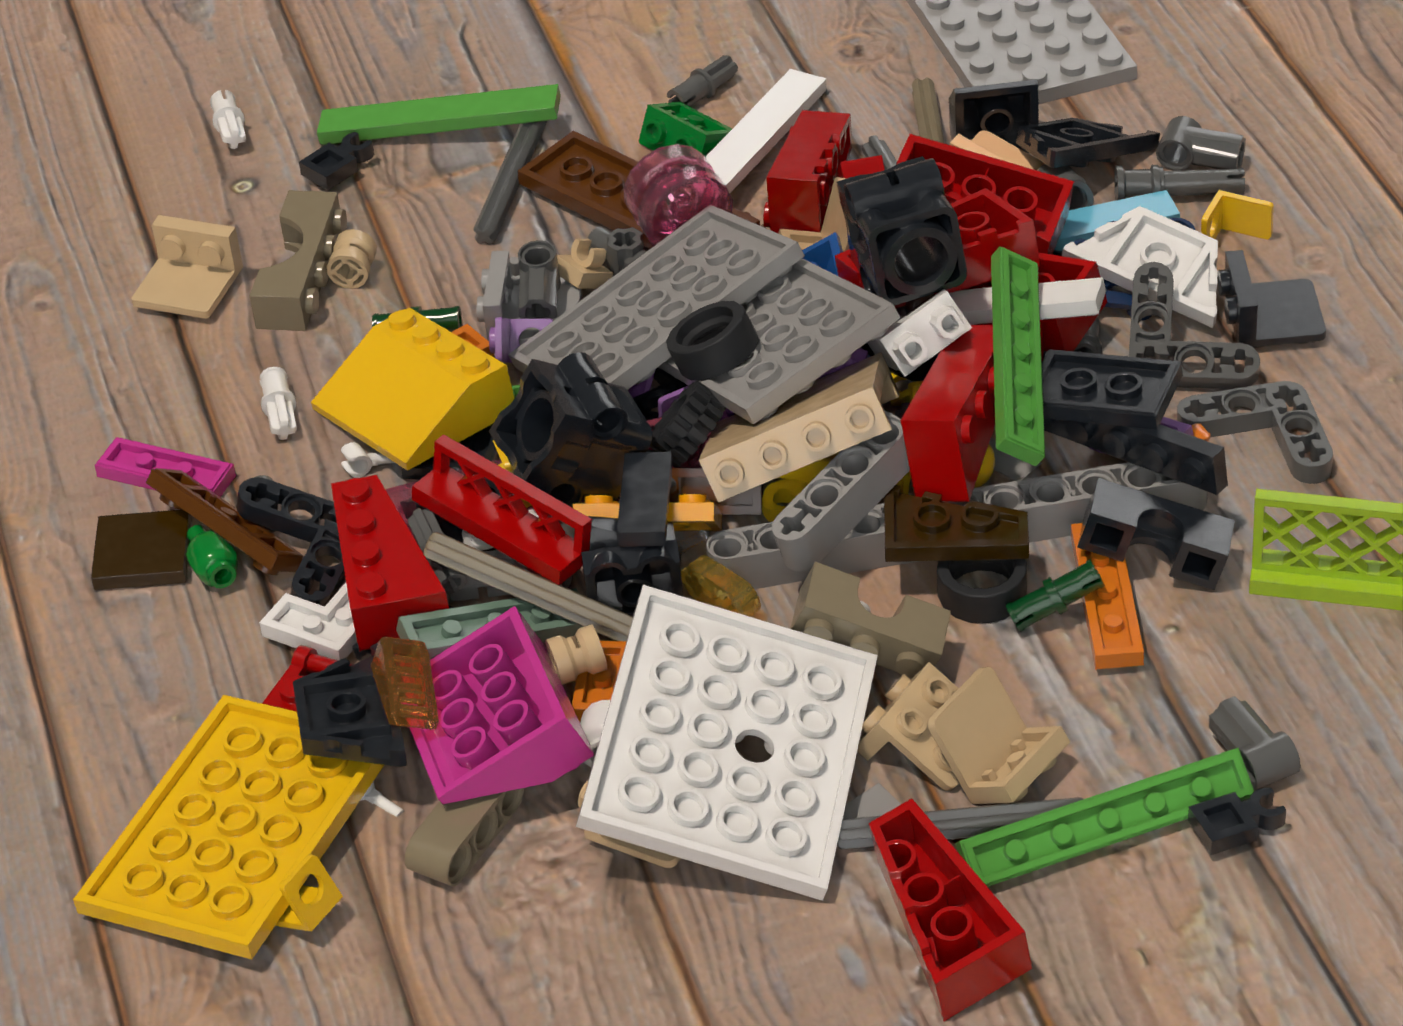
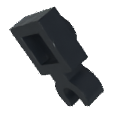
[299,132,375,190]
[1188,788,1286,855]

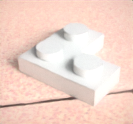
[259,583,357,661]

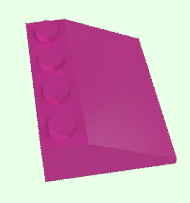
[393,606,594,805]

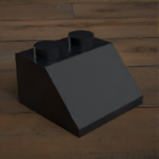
[949,79,1039,153]

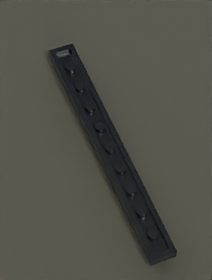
[861,343,1228,495]

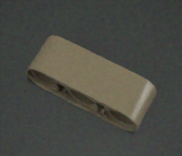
[405,788,524,886]

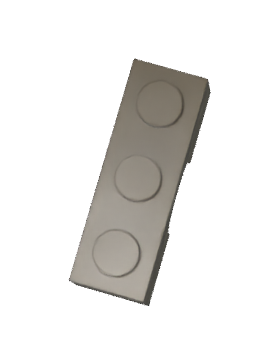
[790,562,951,678]

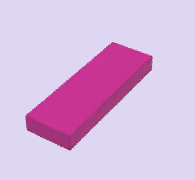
[94,437,236,497]

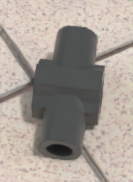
[588,226,647,277]

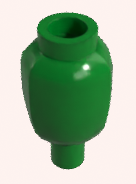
[186,525,238,589]

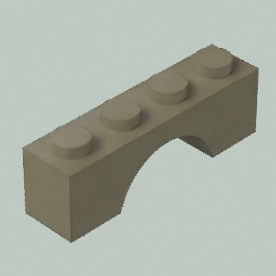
[249,190,347,331]

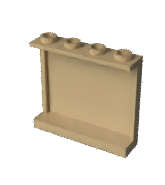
[699,353,900,502]

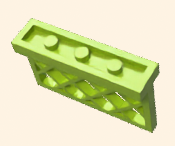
[1249,488,1403,611]

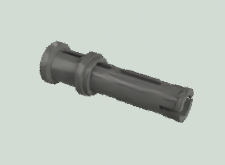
[1114,165,1245,201]

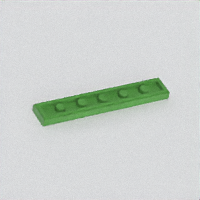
[317,84,561,145]
[991,246,1045,466]
[955,748,1254,887]

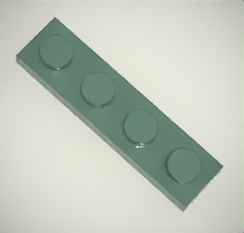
[396,588,583,664]

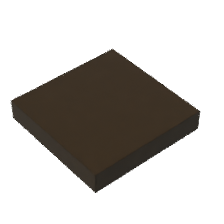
[91,509,192,590]

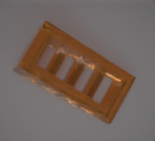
[371,637,439,730]

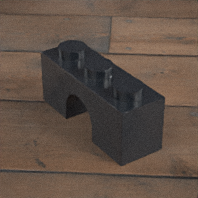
[1077,478,1235,590]

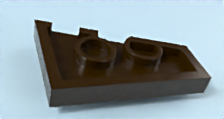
[884,485,1029,562]

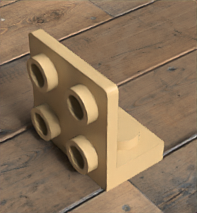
[131,215,243,319]

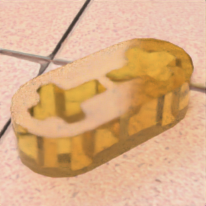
[681,555,761,617]

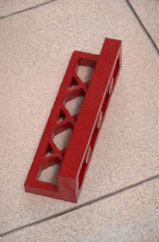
[412,434,592,585]

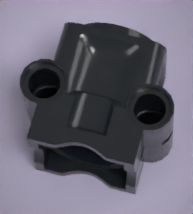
[836,156,967,305]
[489,352,653,508]

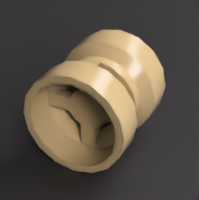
[327,229,377,289]
[545,624,608,685]

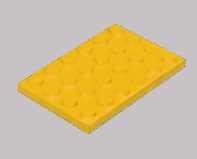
[73,695,384,960]

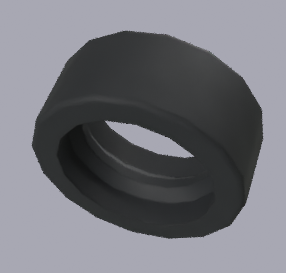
[666,301,759,381]
[937,559,1027,623]

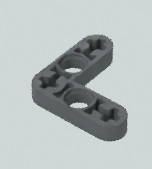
[1129,262,1260,389]
[1177,381,1333,484]

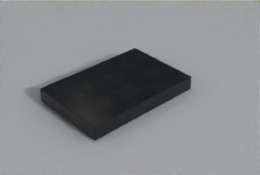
[1042,349,1183,429]

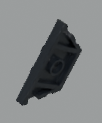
[1016,118,1160,168]
[293,642,407,767]

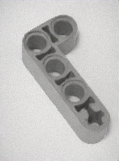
[772,410,910,572]

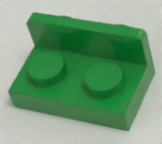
[639,102,732,171]

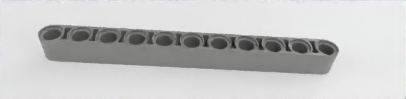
[706,462,1208,593]

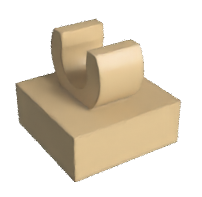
[557,239,613,289]

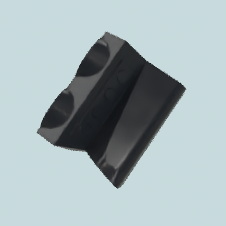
[581,516,683,617]

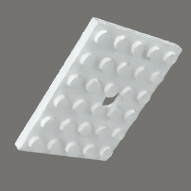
[576,585,878,901]

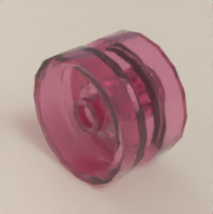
[624,144,733,247]

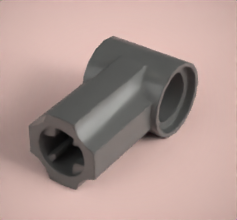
[1156,116,1246,171]
[518,240,561,319]
[1209,696,1301,791]

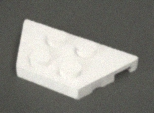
[1062,206,1218,328]

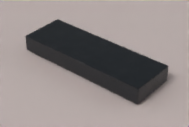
[617,452,672,547]

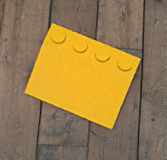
[311,308,515,471]

